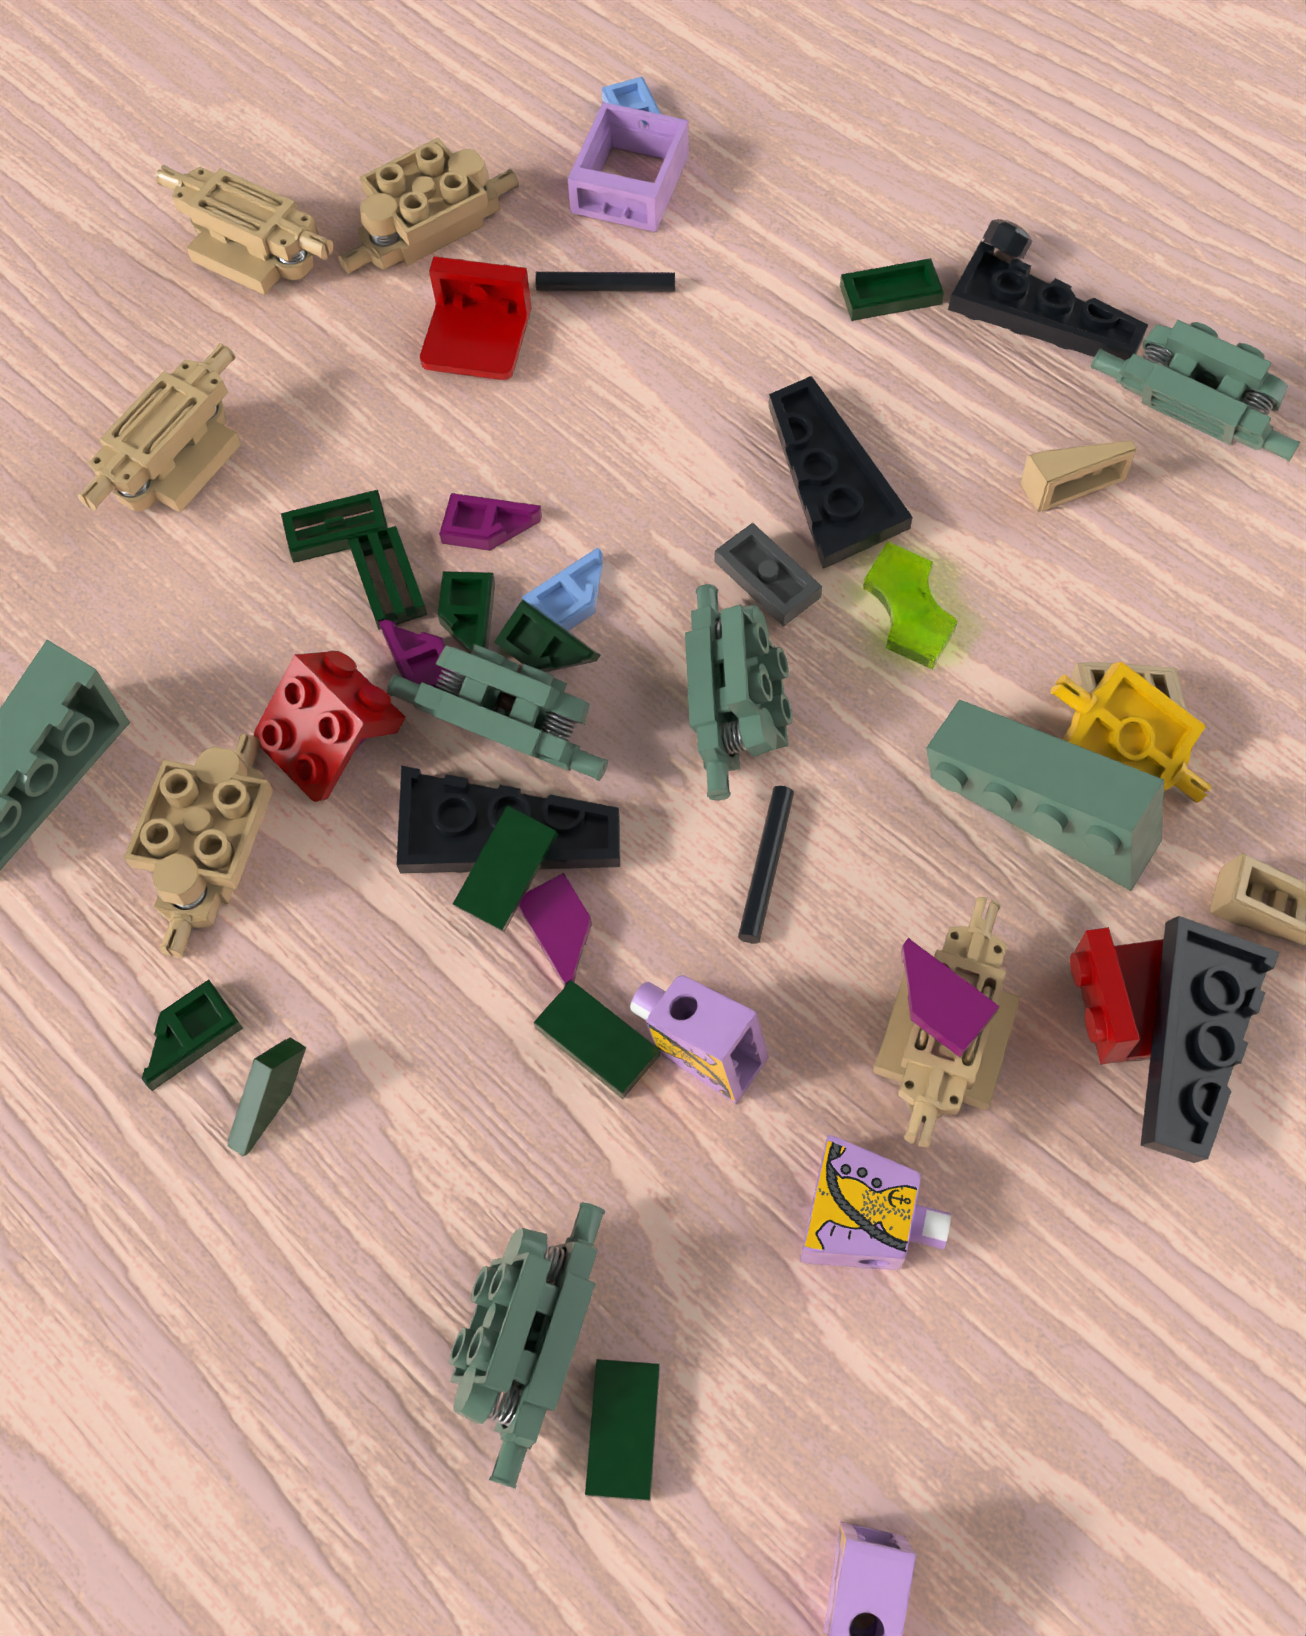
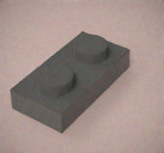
[715,522,822,627]

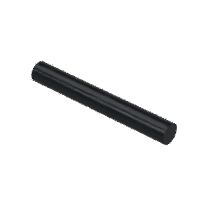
[536,271,675,292]
[738,786,794,944]

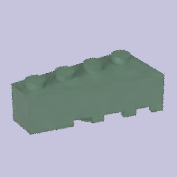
[0,640,130,870]
[926,699,1164,891]

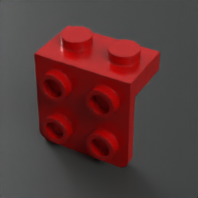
[420,256,532,380]
[254,650,406,802]
[1070,927,1164,1065]

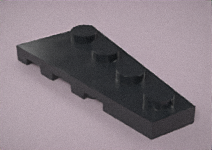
[948,241,1148,361]
[768,376,913,569]
[396,765,620,874]
[1140,916,1280,1163]

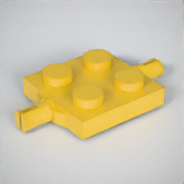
[1050,661,1211,803]

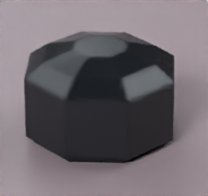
[983,219,1033,260]

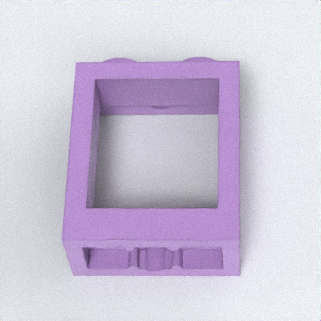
[568,102,689,232]

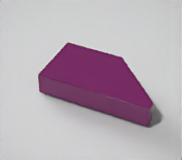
[439,493,542,551]
[379,620,461,692]
[518,873,592,987]
[901,938,1000,1058]

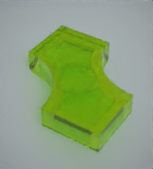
[863,541,958,670]

